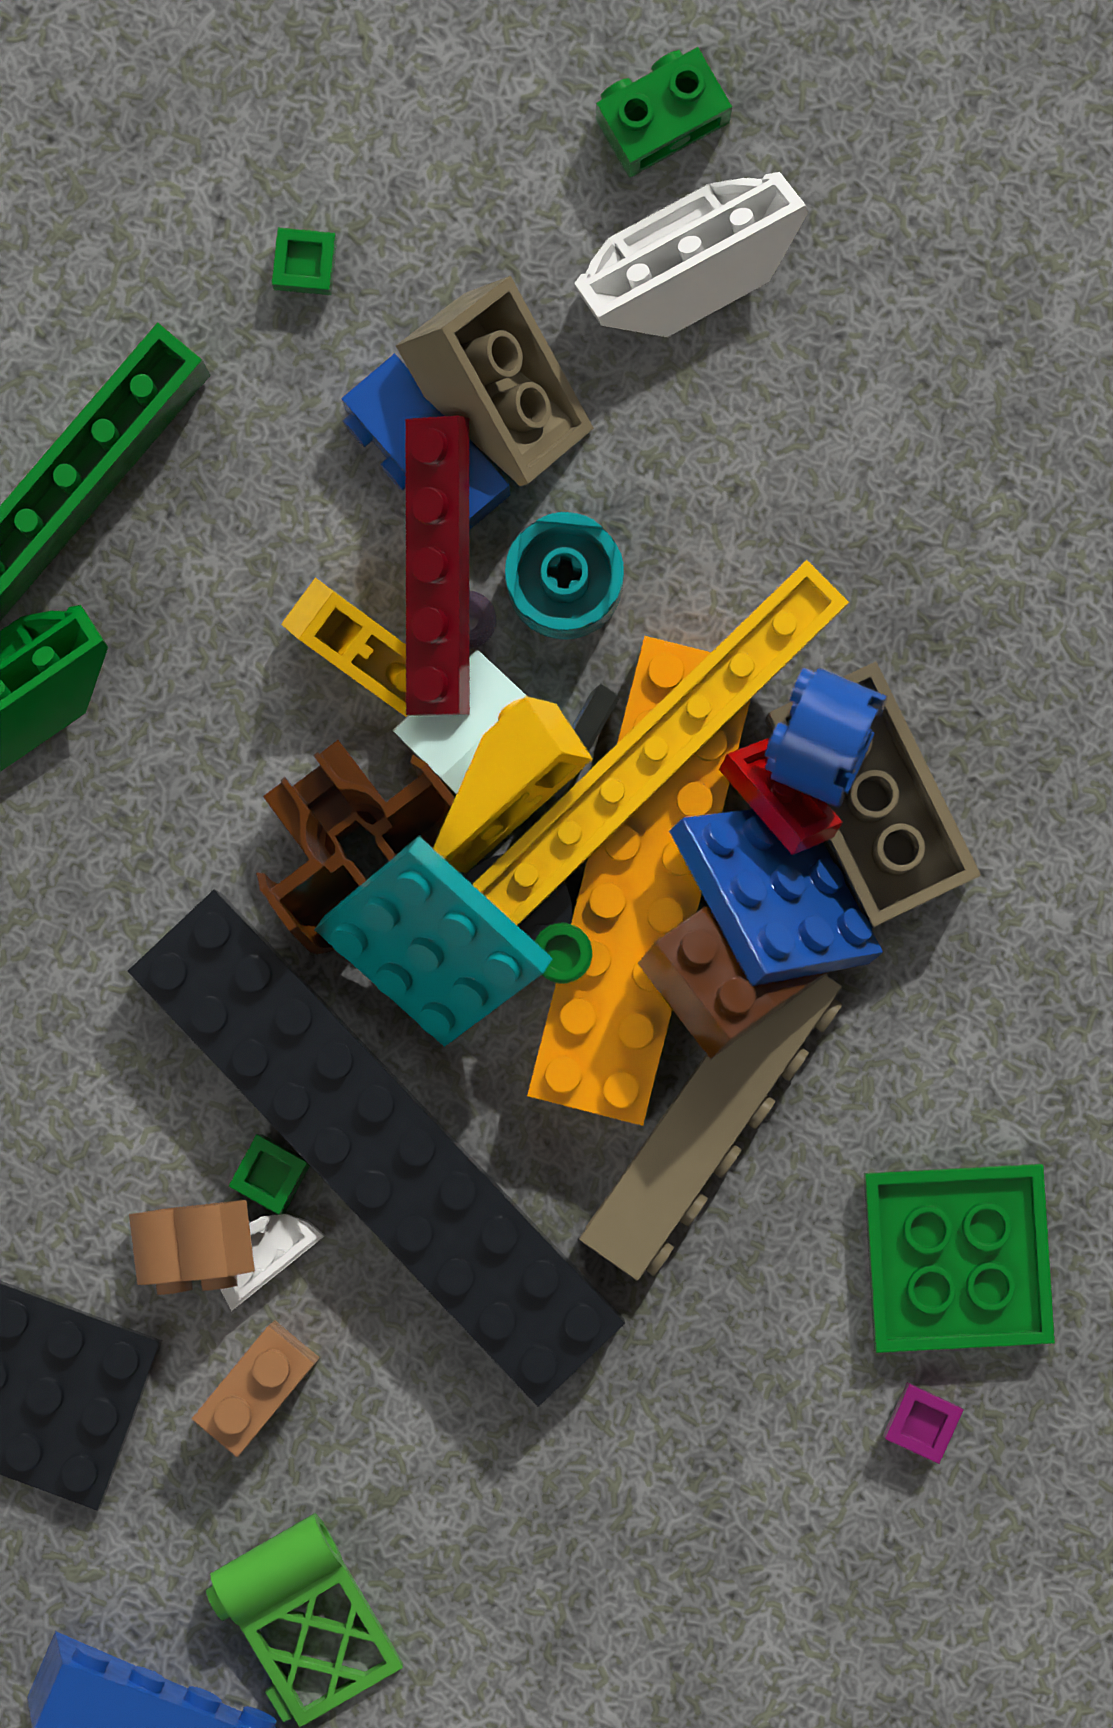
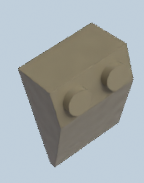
[396,276,594,486]

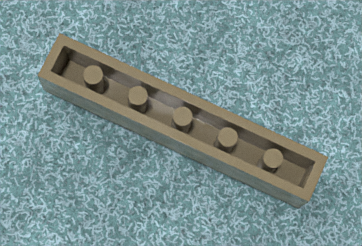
[579,976,843,1281]

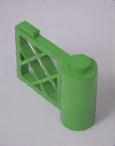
[206,1513,403,1728]

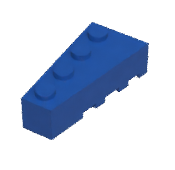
[27,1631,279,1728]

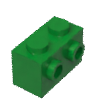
[596,47,732,178]

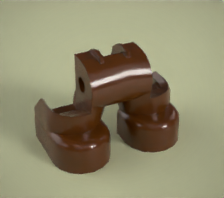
[256,740,455,955]

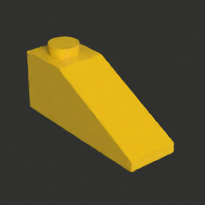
[281,577,408,717]
[433,696,593,873]

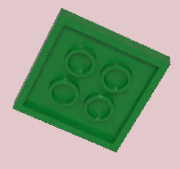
[864,1164,1055,1353]

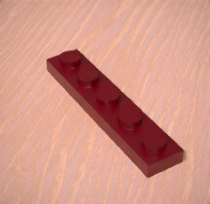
[405,415,470,716]

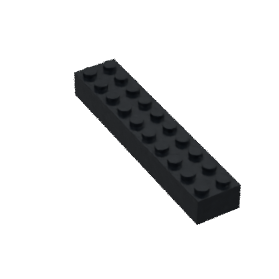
[127,889,625,1407]

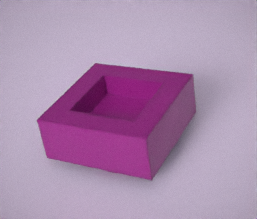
[883,1382,964,1464]

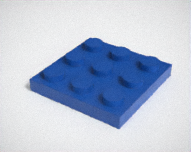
[669,809,883,986]

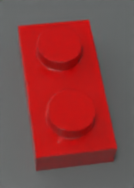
[719,738,843,855]

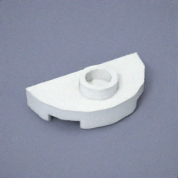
[221,1214,326,1311]

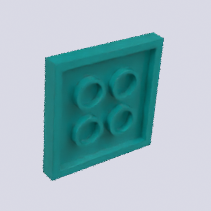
[315,837,553,1047]

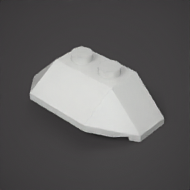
[575,172,808,337]

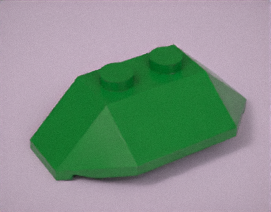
[0,605,108,772]

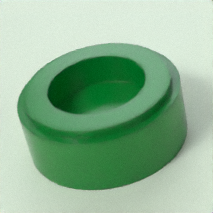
[534,923,592,984]

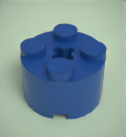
[765,668,887,808]

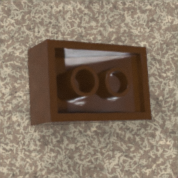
[638,905,831,1059]

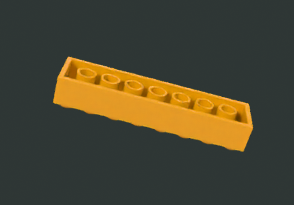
[527,636,750,1126]

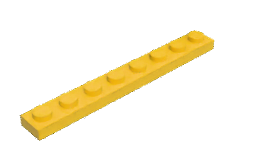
[472,560,849,926]

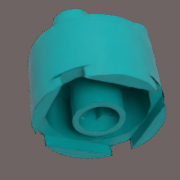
[505,512,624,640]

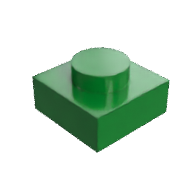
[272,227,337,296]
[229,1134,310,1215]

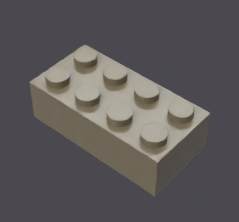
[765,661,981,928]

